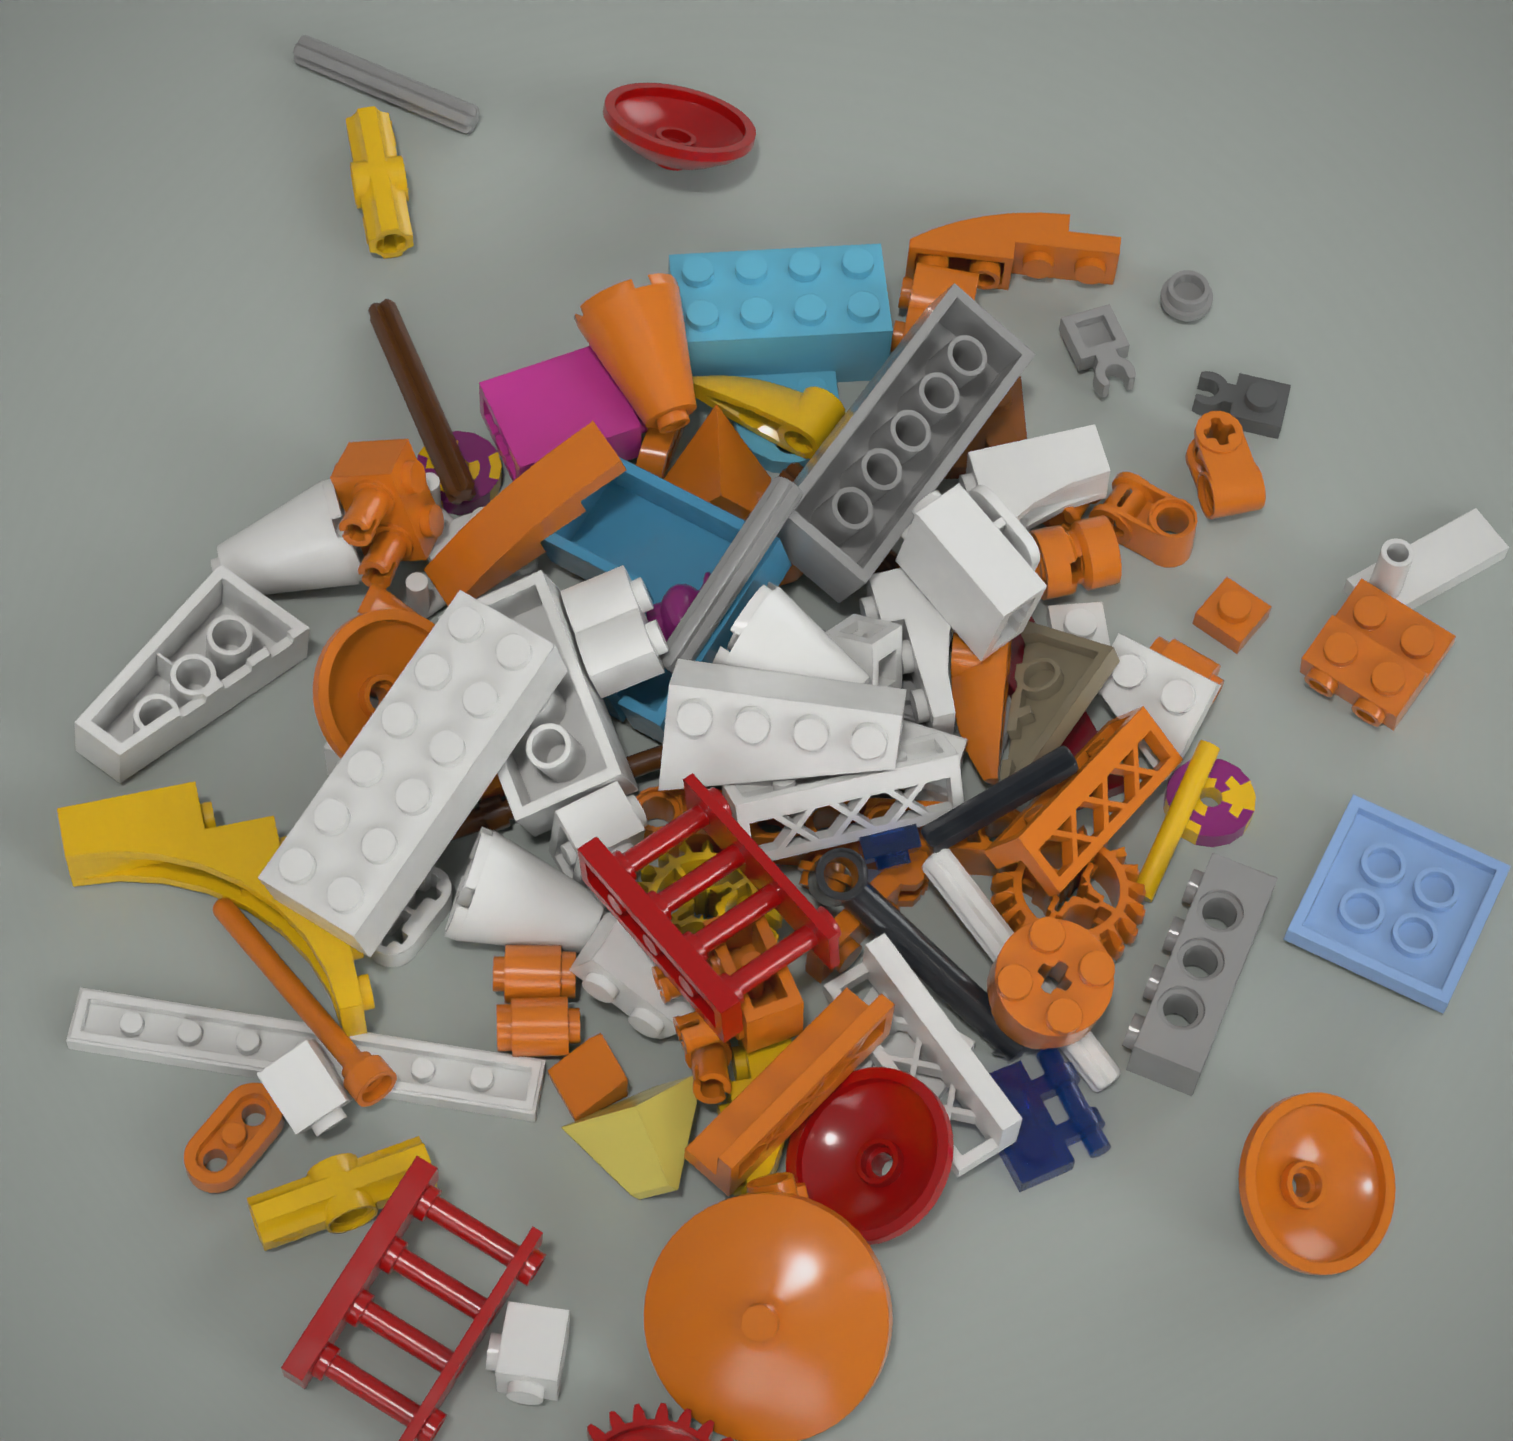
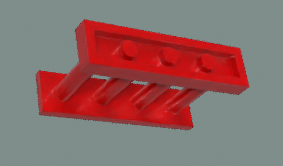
[577,773,841,1043]
[281,1156,547,1441]

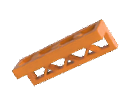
[984,706,1183,897]
[684,987,895,1197]

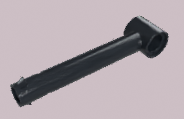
[808,848,1024,1061]

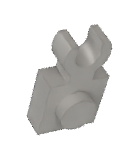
[1059,304,1136,398]

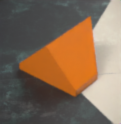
[664,404,771,520]

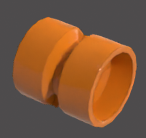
[1029,515,1122,600]

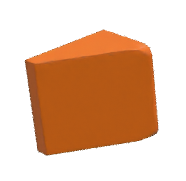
[547,1033,628,1121]

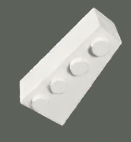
[74,564,310,783]
[658,659,907,791]

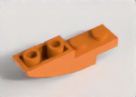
[905,212,1121,290]

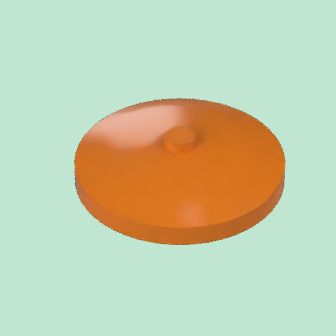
[644,1191,893,1441]

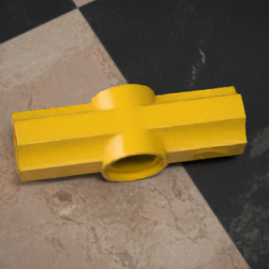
[345,106,414,259]
[246,1136,437,1251]

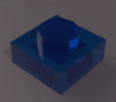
[857,824,922,871]

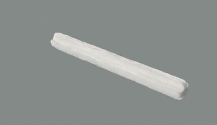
[922,849,1121,1092]

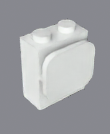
[895,483,1047,661]

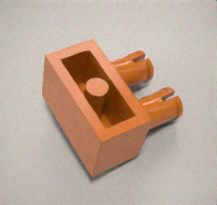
[330,439,444,589]
[651,915,804,1054]

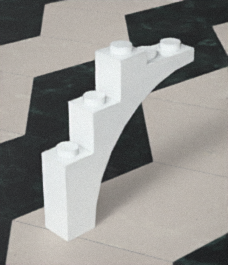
[859,424,1111,734]

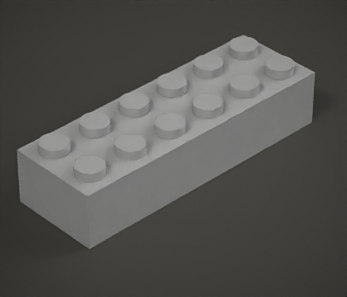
[776,283,1036,603]

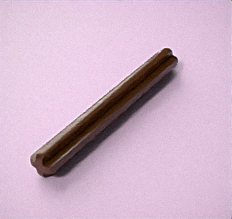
[368,299,476,505]

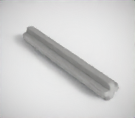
[293,35,479,134]
[660,476,803,674]

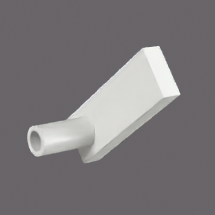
[1343,508,1509,609]

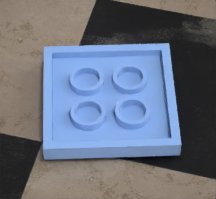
[1283,794,1511,1014]

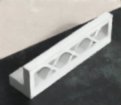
[721,731,964,861]
[822,933,1022,1178]

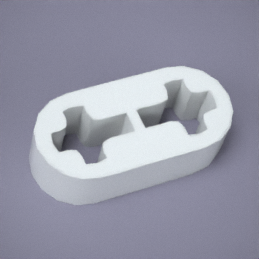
[371,866,452,967]

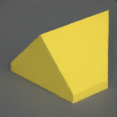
[561,1075,697,1200]

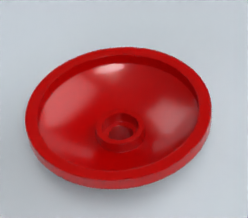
[603,83,756,171]
[785,1067,954,1245]

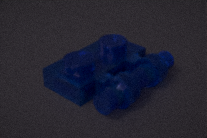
[989,1048,1111,1193]

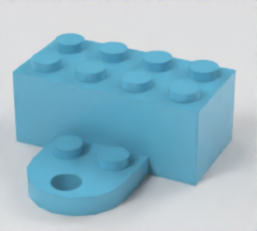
[668,243,893,473]

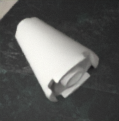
[211,478,365,595]
[713,582,870,684]
[444,827,608,954]

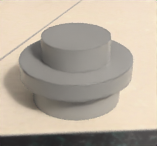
[1160,270,1213,321]

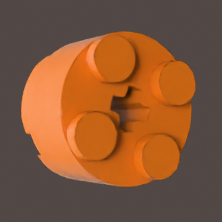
[987,917,1115,1050]

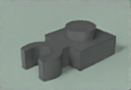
[1192,371,1291,439]

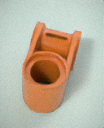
[1185,411,1266,519]
[1088,472,1198,568]

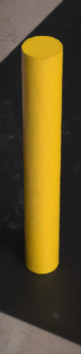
[1137,740,1220,903]

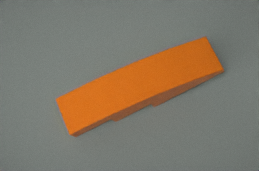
[424,421,627,606]

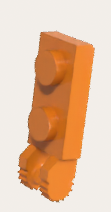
[805,848,929,984]

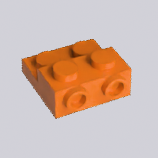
[1300,578,1456,731]

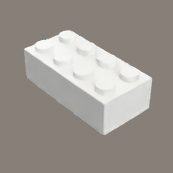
[438,570,639,837]

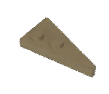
[1000,621,1120,781]

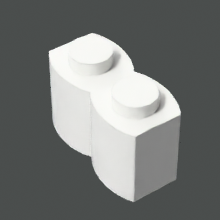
[561,565,669,698]

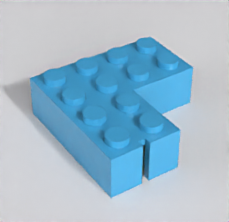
[540,457,792,743]

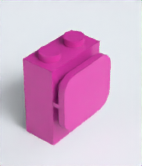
[479,346,647,481]

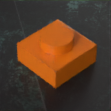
[1192,577,1272,654]

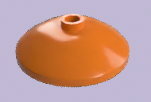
[313,608,435,758]
[1238,1092,1396,1275]

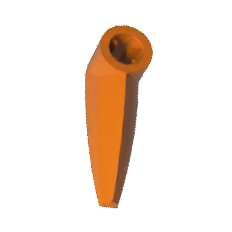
[951,631,1012,784]

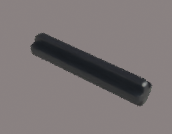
[920,746,1079,853]

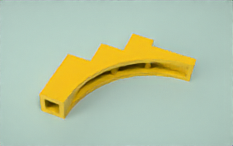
[57,781,375,1037]

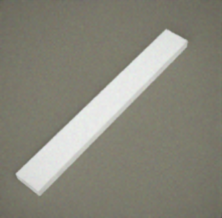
[66,987,546,1122]

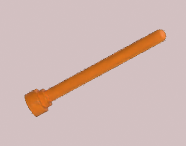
[213,898,397,1107]

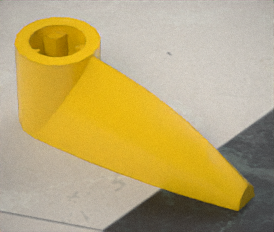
[692,375,845,459]

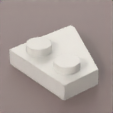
[1099,633,1221,781]

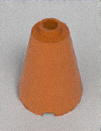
[574,273,697,433]

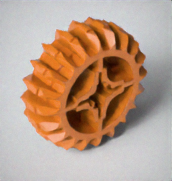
[990,825,1146,961]

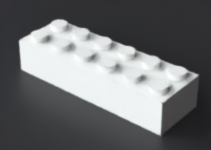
[258,590,568,958]

